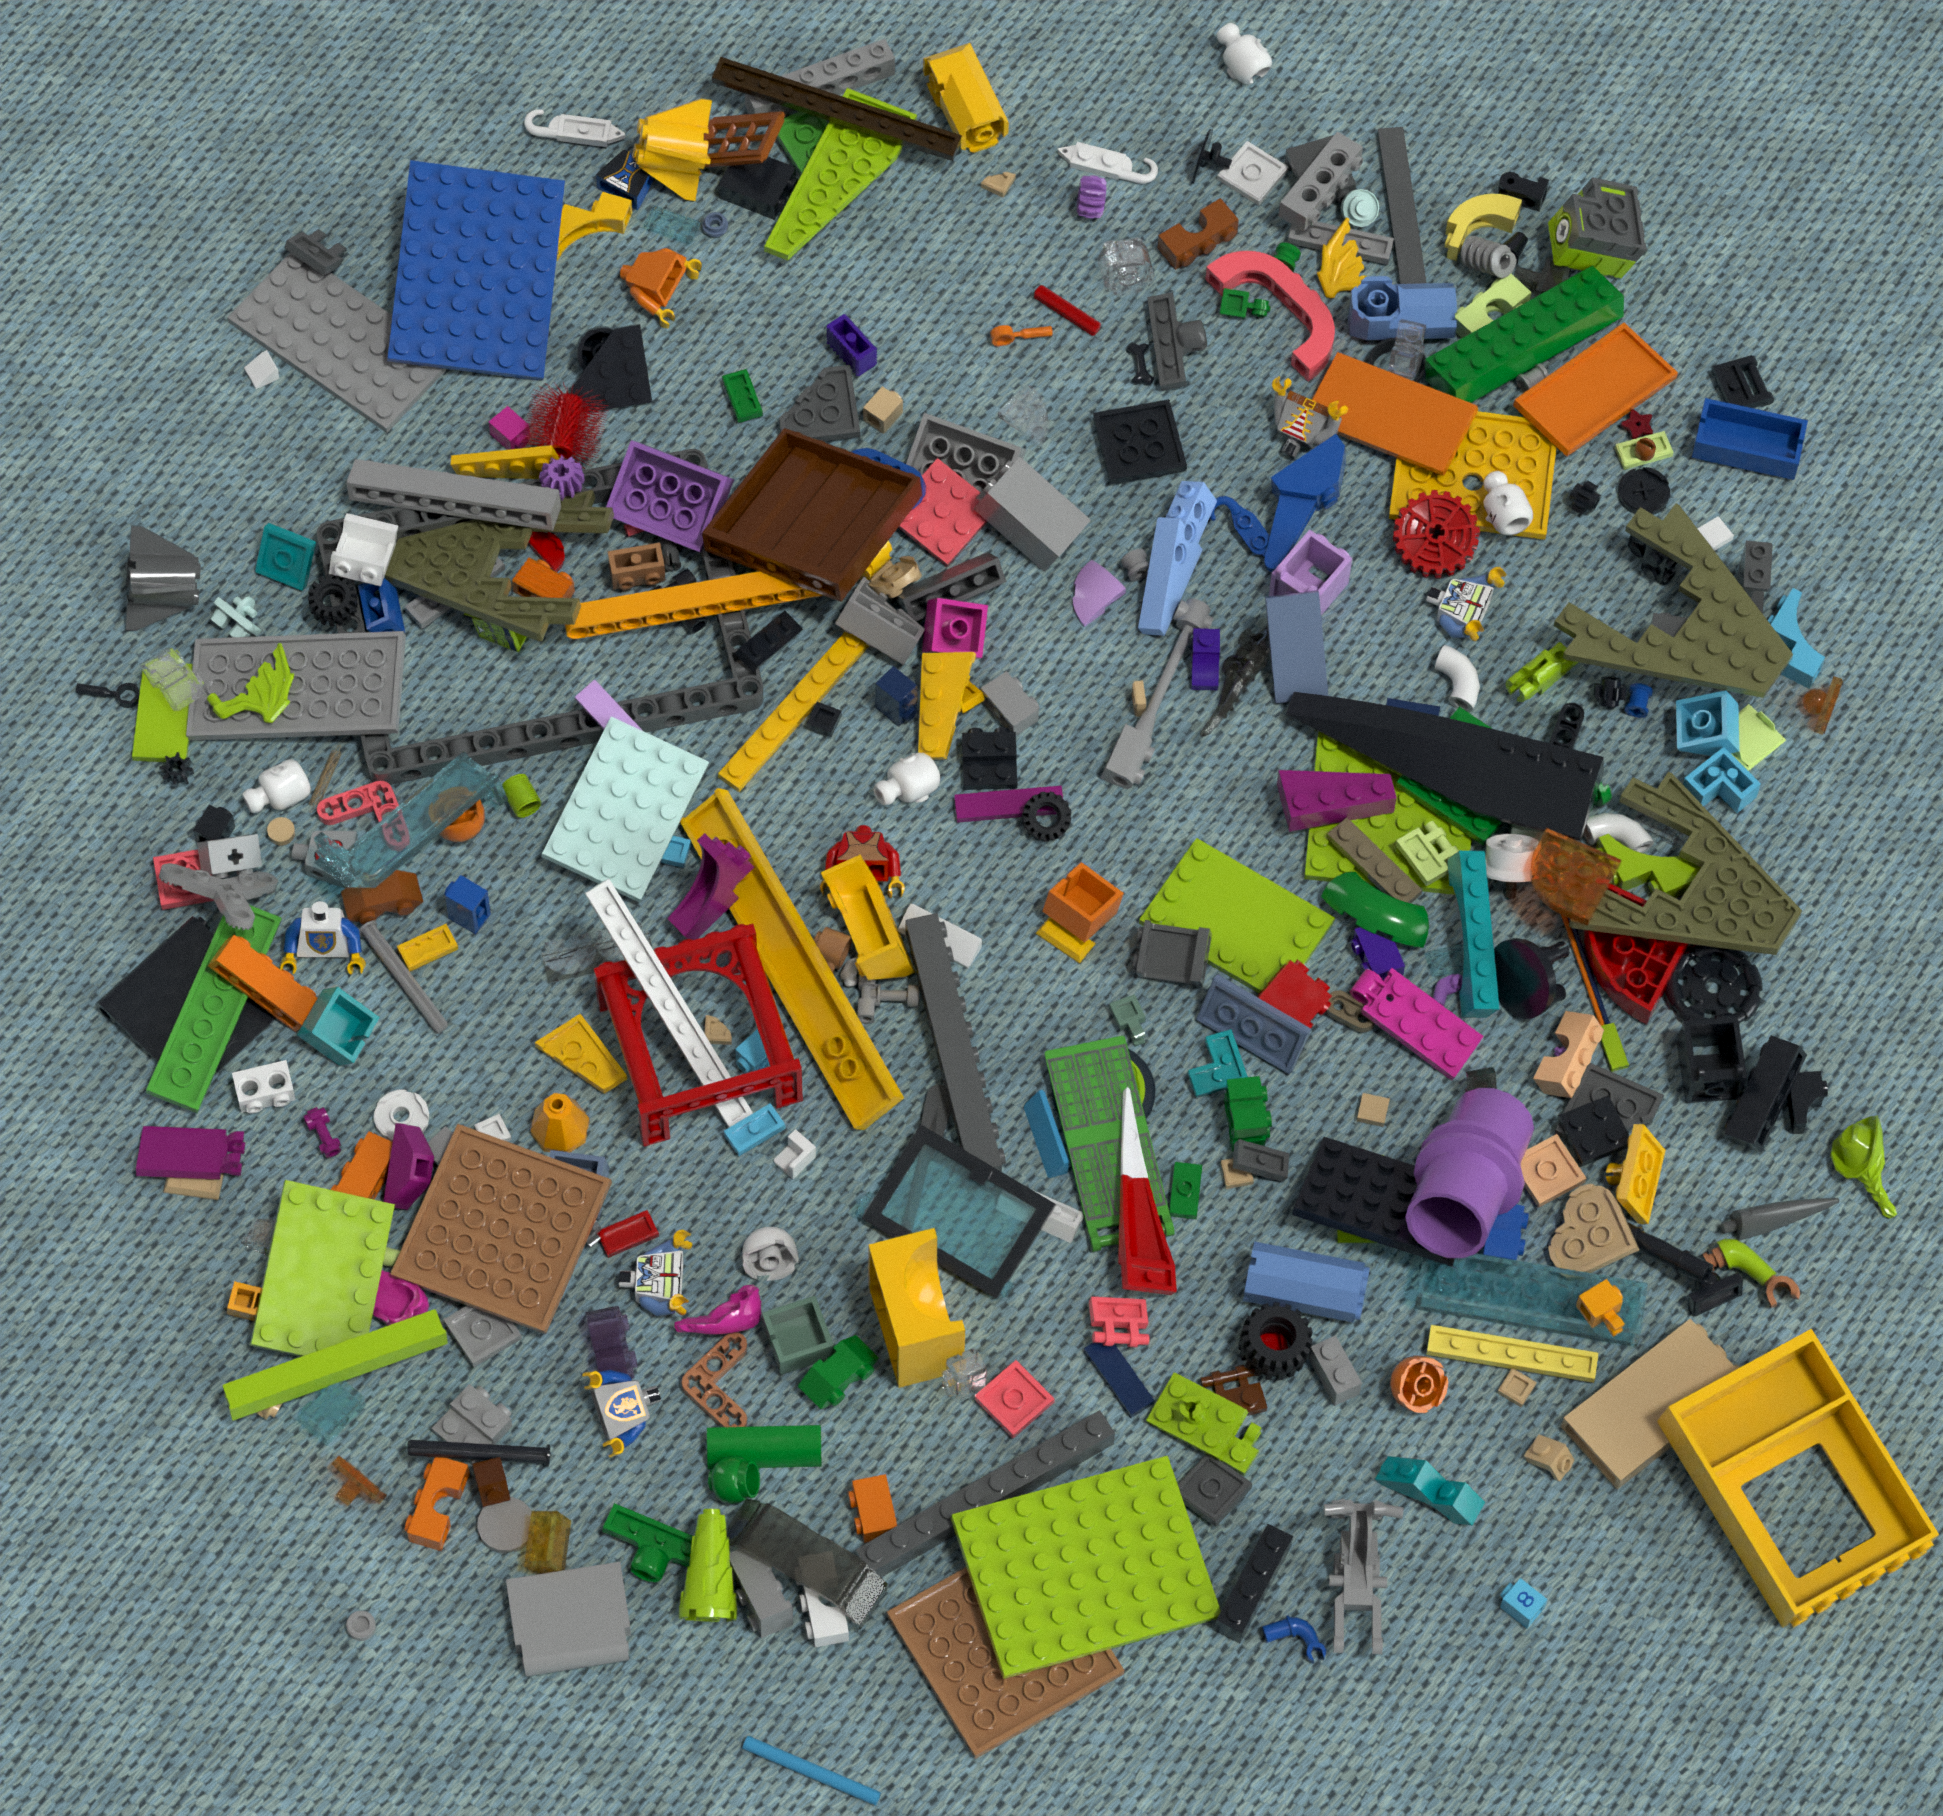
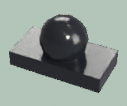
[1688,1272,1743,1317]

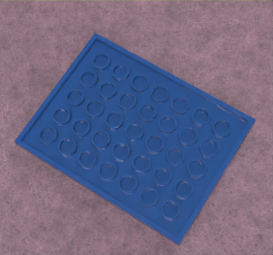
[387,160,565,381]

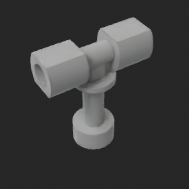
[858,974,919,1024]

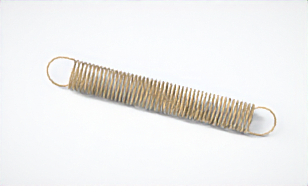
[309,745,341,813]

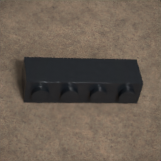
[1724,1035,1807,1153]
[1214,1524,1293,1644]

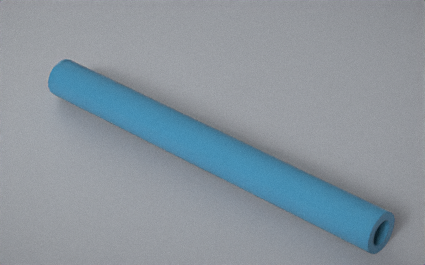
[742,1736,881,1806]

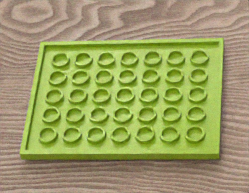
[950,1455,1221,1679]

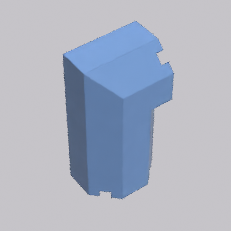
[1348,276,1457,340]

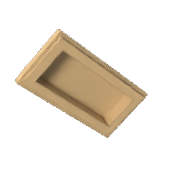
[163,1173,224,1200]

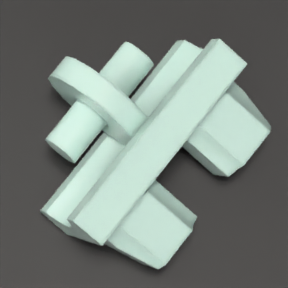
[210,596,262,637]

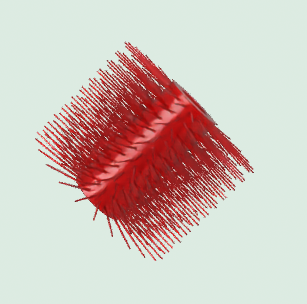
[521,382,608,469]

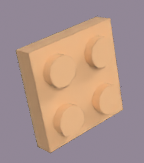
[1521,1134,1587,1208]

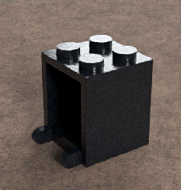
[1676,1015,1747,1103]

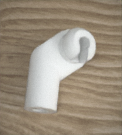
[840,957,859,987]

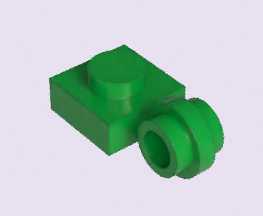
[1220,288,1271,319]

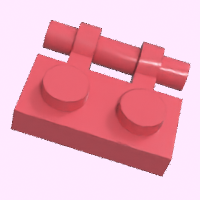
[1089,1296,1149,1347]

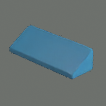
[1024,1090,1069,1178]

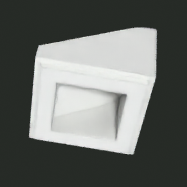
[244,350,279,389]

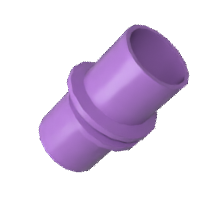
[1405,1088,1534,1258]

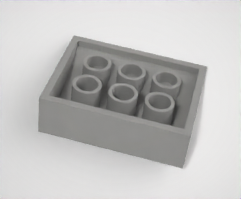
[906,413,1027,492]

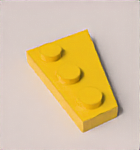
[535,1014,627,1094]

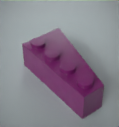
[1277,770,1397,832]

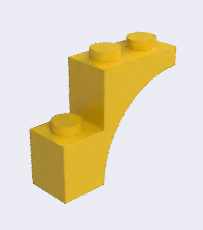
[556,192,632,261]

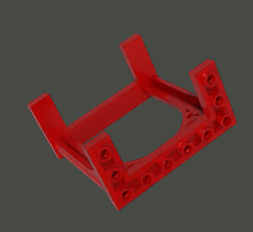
[594,923,803,1147]

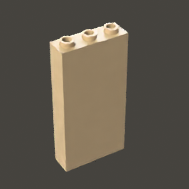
[1561,1318,1740,1490]

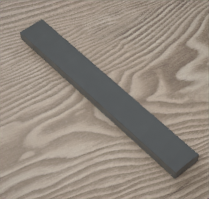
[1377,127,1427,284]

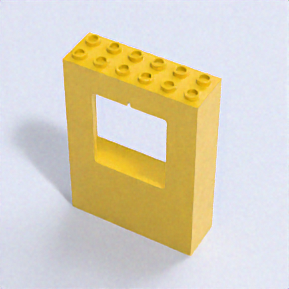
[1657,1329,1939,1628]

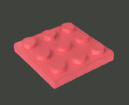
[898,458,988,567]

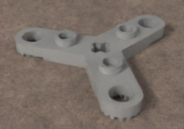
[159,863,278,930]

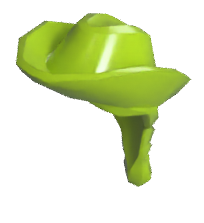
[1830,1115,1897,1218]

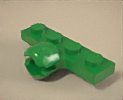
[602,1503,693,1583]

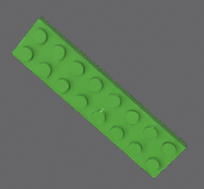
[146,905,282,1114]

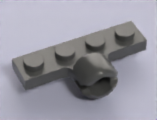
[1147,292,1207,391]

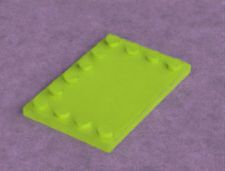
[1139,838,1335,993]
[250,1180,395,1357]

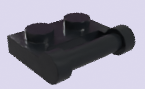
[1711,355,1774,408]

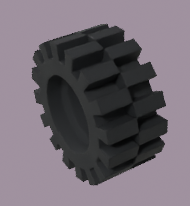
[308,574,358,626]
[1022,791,1072,842]

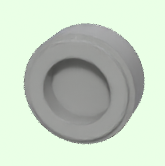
[346,1611,376,1641]

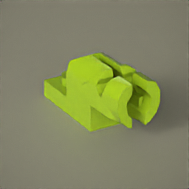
[1505,642,1578,702]

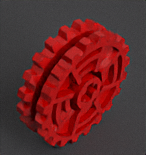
[1393,490,1480,579]

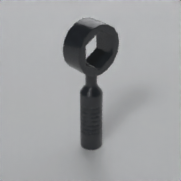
[76,683,140,708]

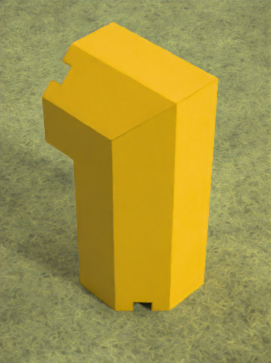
[923,43,1009,153]

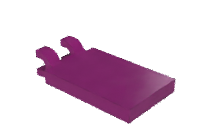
[136,1126,246,1179]

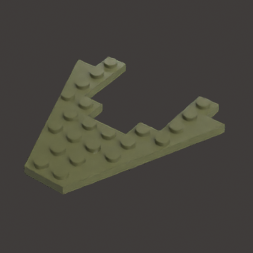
[385,490,614,641]
[1553,503,1793,698]
[1557,771,1802,955]

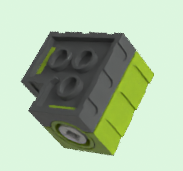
[1548,177,1647,279]

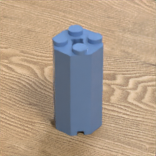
[1243,1241,1370,1323]

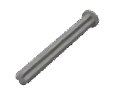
[359,920,448,1034]

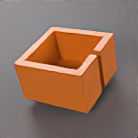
[1042,862,1124,943]

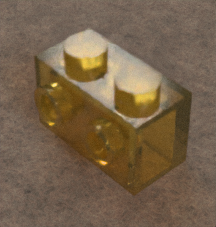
[524,1511,571,1575]

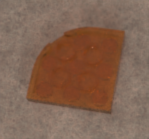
[1530,828,1621,926]

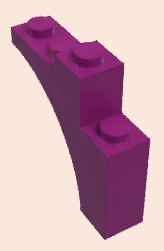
[667,833,754,940]

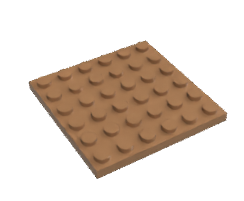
[390,1124,612,1334]
[887,1567,1125,1759]

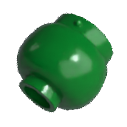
[708,1456,760,1504]

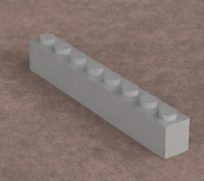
[346,459,561,531]

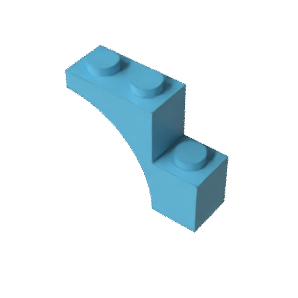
[1768,588,1825,689]

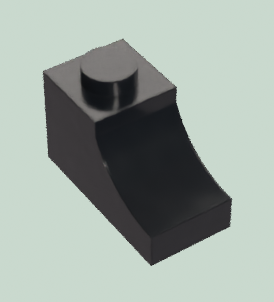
[1787,1071,1828,1134]

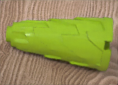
[679,1509,737,1622]

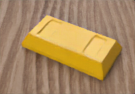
[1036,917,1096,964]

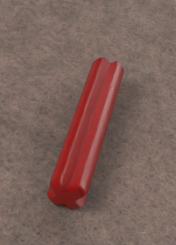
[1034,285,1101,336]

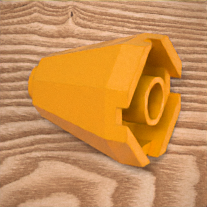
[530,1093,590,1152]

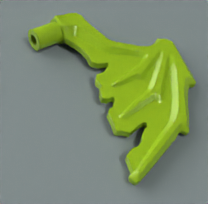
[207,643,294,723]

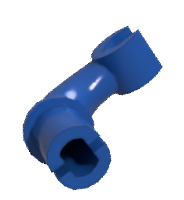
[1262,1615,1326,1664]

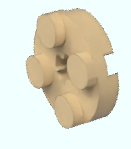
[868,556,922,598]

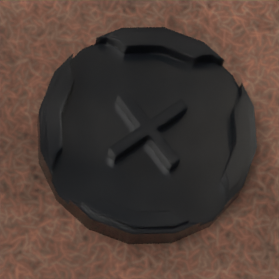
[1618,467,1670,515]

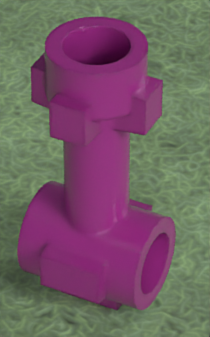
[303,1107,341,1158]

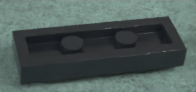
[735,610,803,672]

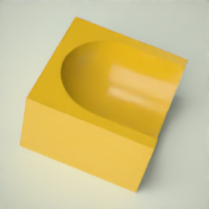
[868,1228,965,1388]

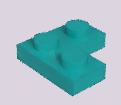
[1187,1029,1248,1098]

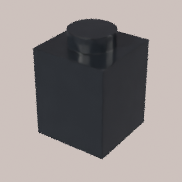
[193,805,235,842]

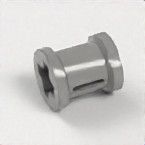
[1516,363,1549,393]

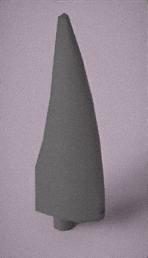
[1721,1198,1839,1241]

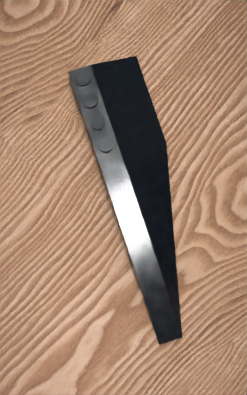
[1286,692,1604,841]

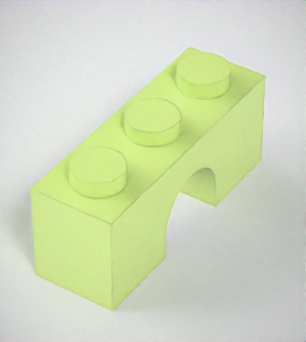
[1454,274,1531,338]

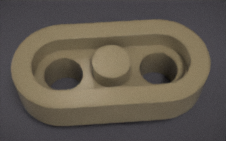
[1326,990,1375,1032]

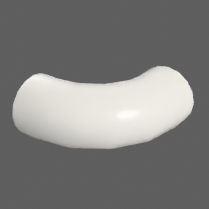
[1435,645,1480,712]
[1583,813,1654,853]

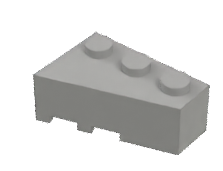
[835,577,925,665]
[730,1541,793,1638]

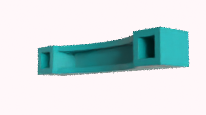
[1447,850,1500,1018]

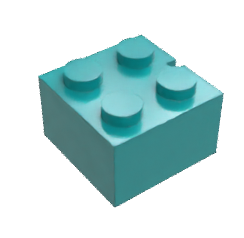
[297,986,380,1066]

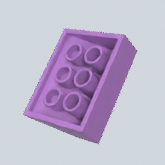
[606,440,734,552]

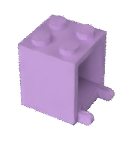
[1269,529,1352,615]

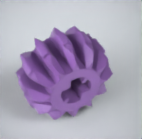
[1077,175,1107,219]
[539,455,585,501]

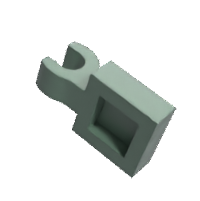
[1109,994,1145,1047]

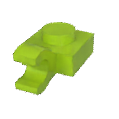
[1221,1422,1262,1476]

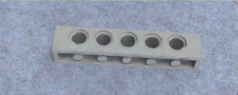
[745,39,895,114]

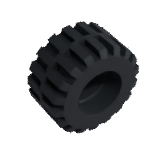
[1238,1302,1313,1381]

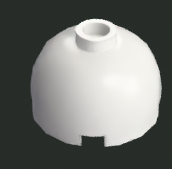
[742,1227,799,1281]

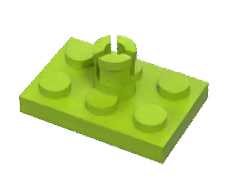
[1146,1372,1248,1461]

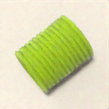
[501,774,542,818]

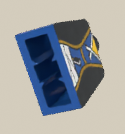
[596,150,655,211]

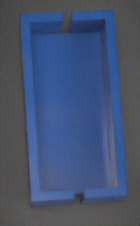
[1691,398,1808,480]

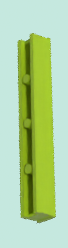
[222,1309,448,1421]

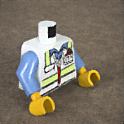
[1426,567,1507,641]
[619,1229,692,1316]

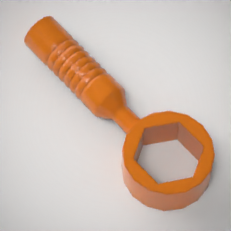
[990,325,1053,346]

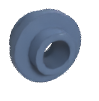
[702,212,728,237]

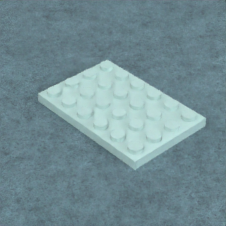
[541,716,709,903]

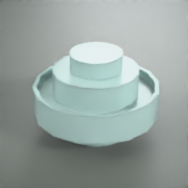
[1341,189,1379,227]

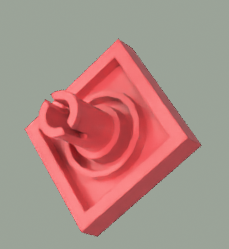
[153,849,214,910]

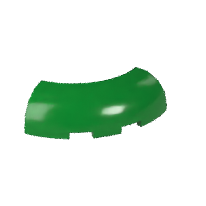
[1321,872,1429,948]

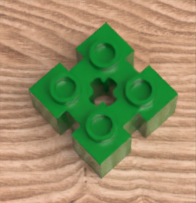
[1224,1076,1272,1152]

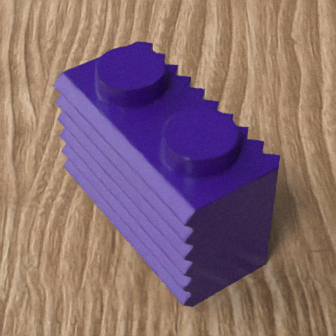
[827,314,877,376]

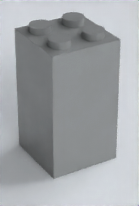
[974,457,1091,572]

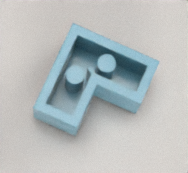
[1683,747,1761,813]

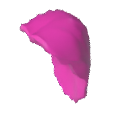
[373,1270,429,1326]
[674,1284,762,1334]

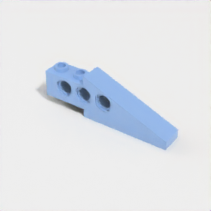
[1138,481,1217,636]

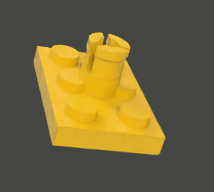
[1606,1124,1666,1224]

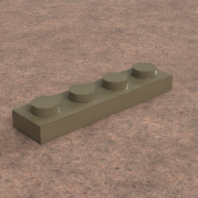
[1327,818,1422,903]

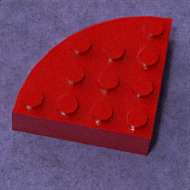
[1584,878,1689,1025]

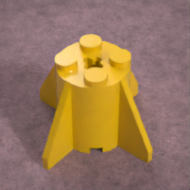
[633,98,712,201]

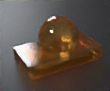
[1803,676,1843,735]

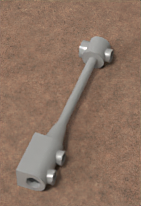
[1100,599,1214,789]

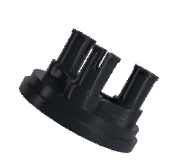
[1494,938,1570,1019]

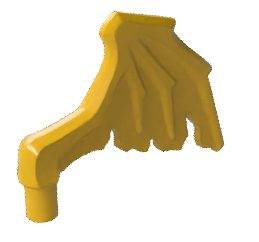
[1317,218,1393,299]

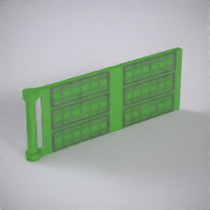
[1044,1036,1175,1252]

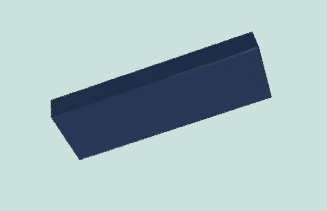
[1084,1343,1155,1418]

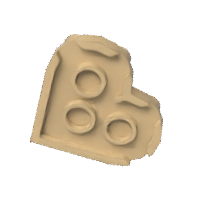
[1548,1184,1639,1277]

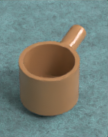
[814,927,852,973]

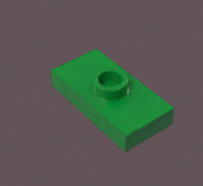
[722,369,763,423]
[1169,1162,1202,1220]

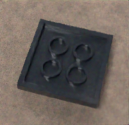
[1093,399,1187,485]

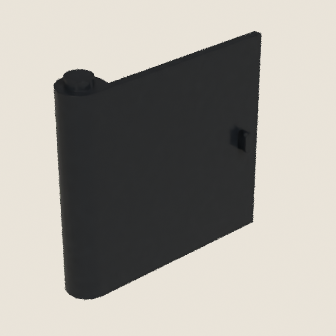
[96,916,277,1075]

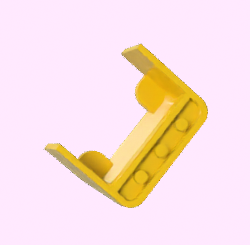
[821,854,915,980]

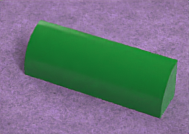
[707,1425,822,1469]

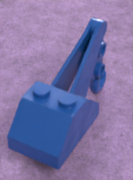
[1210,434,1346,572]

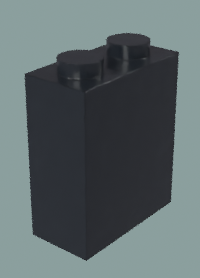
[718,147,799,220]

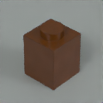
[472,1457,511,1507]

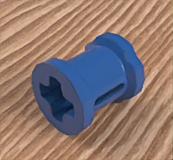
[1624,683,1653,718]

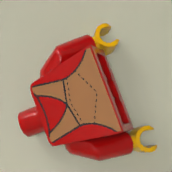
[820,825,905,898]

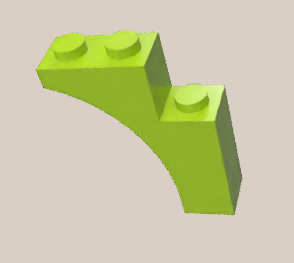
[1595,834,1701,898]

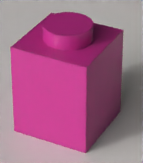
[489,406,530,450]

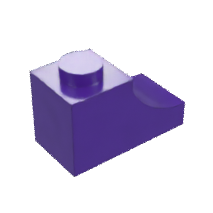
[1191,628,1220,691]

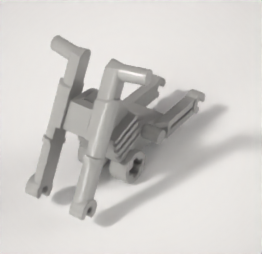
[1323,1499,1404,1655]

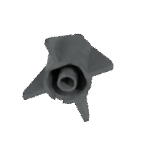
[125,525,201,631]

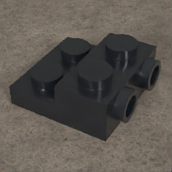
[1628,535,1677,585]
[962,727,1018,790]

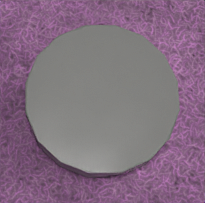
[478,1497,535,1554]

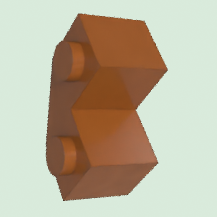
[341,870,423,924]

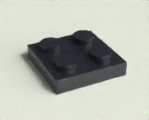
[1557,1095,1629,1166]

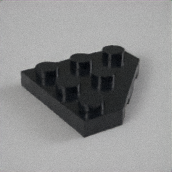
[570,324,652,413]

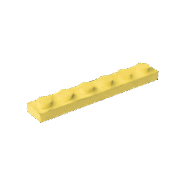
[1426,1325,1599,1383]

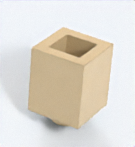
[863,386,903,434]

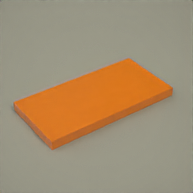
[1513,322,1678,457]
[1312,352,1478,476]

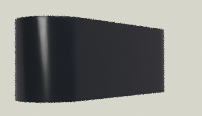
[1549,702,1585,749]

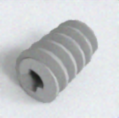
[1461,236,1517,278]

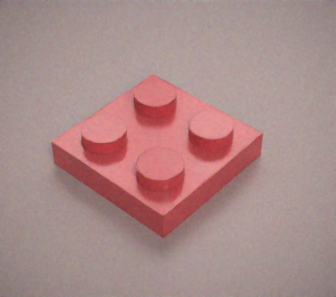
[974,1360,1055,1438]

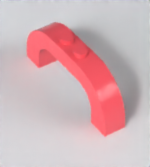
[1205,251,1335,382]

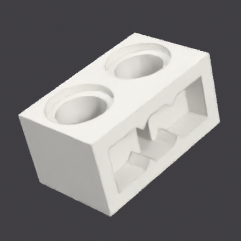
[232,1060,296,1113]

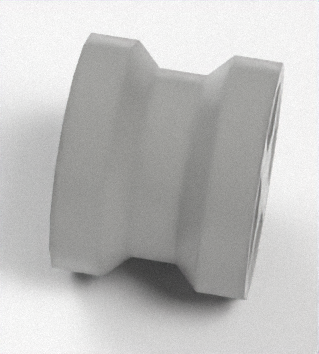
[1121,549,1150,582]

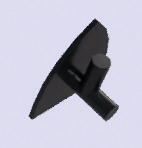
[1192,129,1232,184]

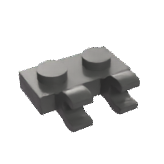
[284,229,347,275]

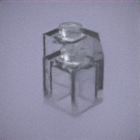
[139,648,206,711]

